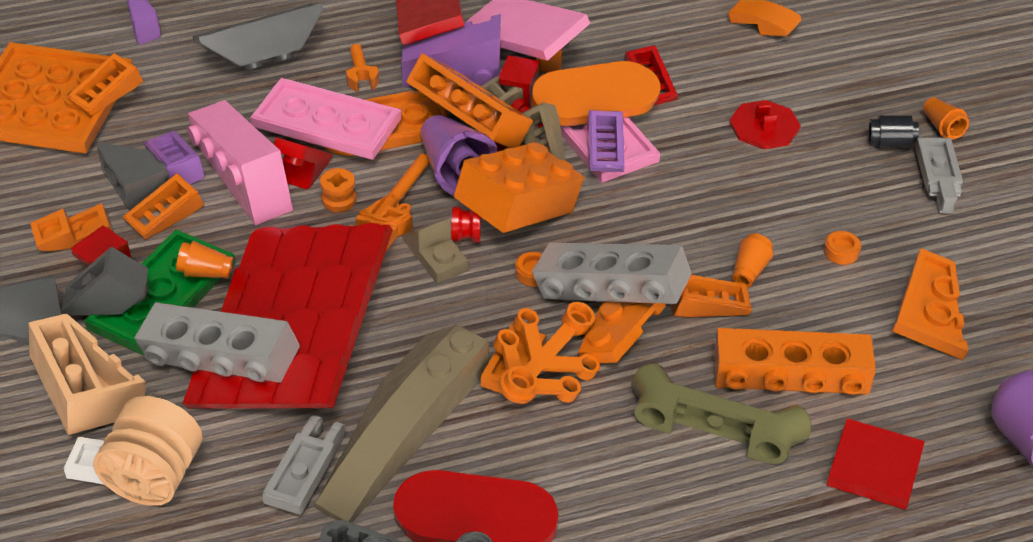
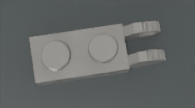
[262,415,346,515]

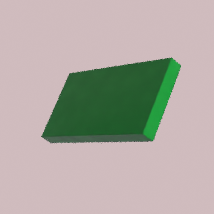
[84,229,236,356]

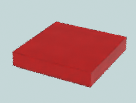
[826,418,925,510]

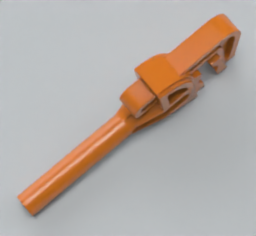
[349,153,430,251]

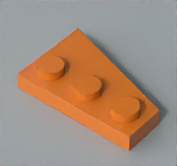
[892,248,968,360]
[578,301,666,363]

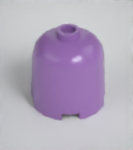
[991,370,1033,466]

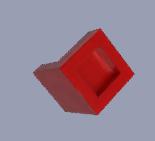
[498,55,540,106]
[71,225,131,266]

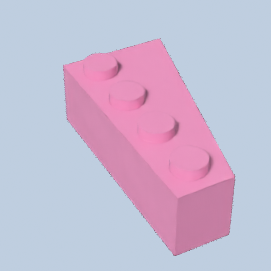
[187,100,293,226]

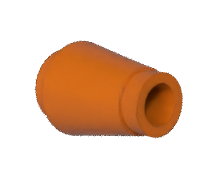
[923,97,969,139]
[732,233,774,288]
[176,241,234,279]

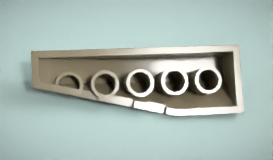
[315,325,489,522]

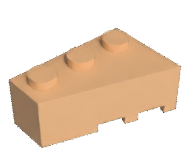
[28,313,146,435]

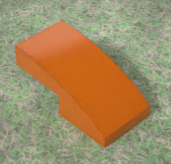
[728,0,802,36]
[30,203,114,251]

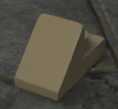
[403,218,469,284]

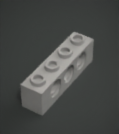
[532,243,692,304]
[134,302,300,383]

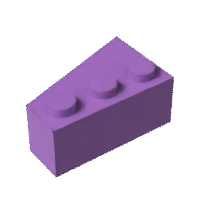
[401,14,501,88]

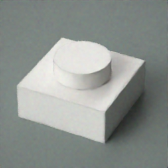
[64,437,104,484]

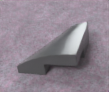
[0,277,62,344]

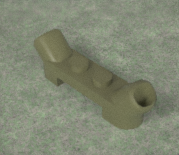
[632,364,811,464]

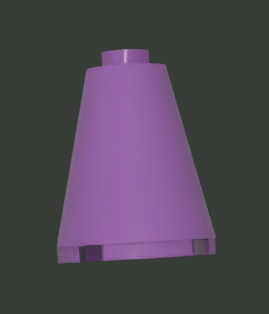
[420,115,497,196]

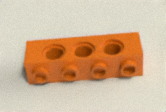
[406,53,533,148]
[714,328,876,395]

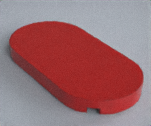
[393,470,558,542]

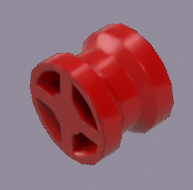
[451,207,481,243]

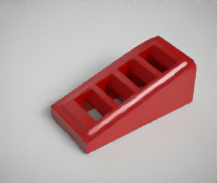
[624,45,678,106]

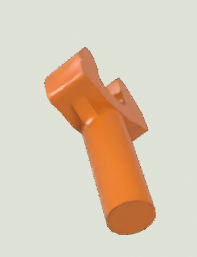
[346,44,379,92]

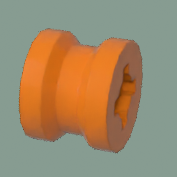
[320,168,356,212]

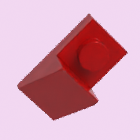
[274,137,333,189]

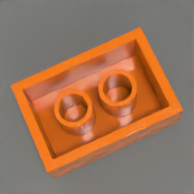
[454,142,585,233]

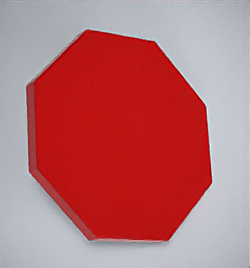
[729,100,801,150]

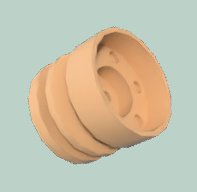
[93,396,203,506]

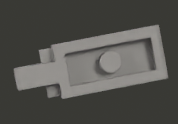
[915,137,963,214]

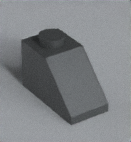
[97,143,170,211]
[61,247,148,315]

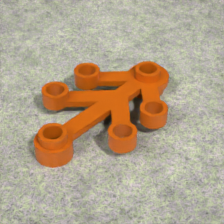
[493,302,600,404]

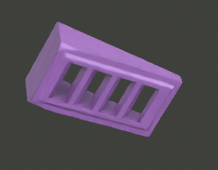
[127,0,161,44]
[587,110,625,172]
[144,131,204,184]

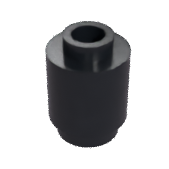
[869,115,919,149]

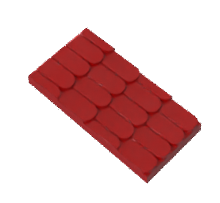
[182,223,393,409]

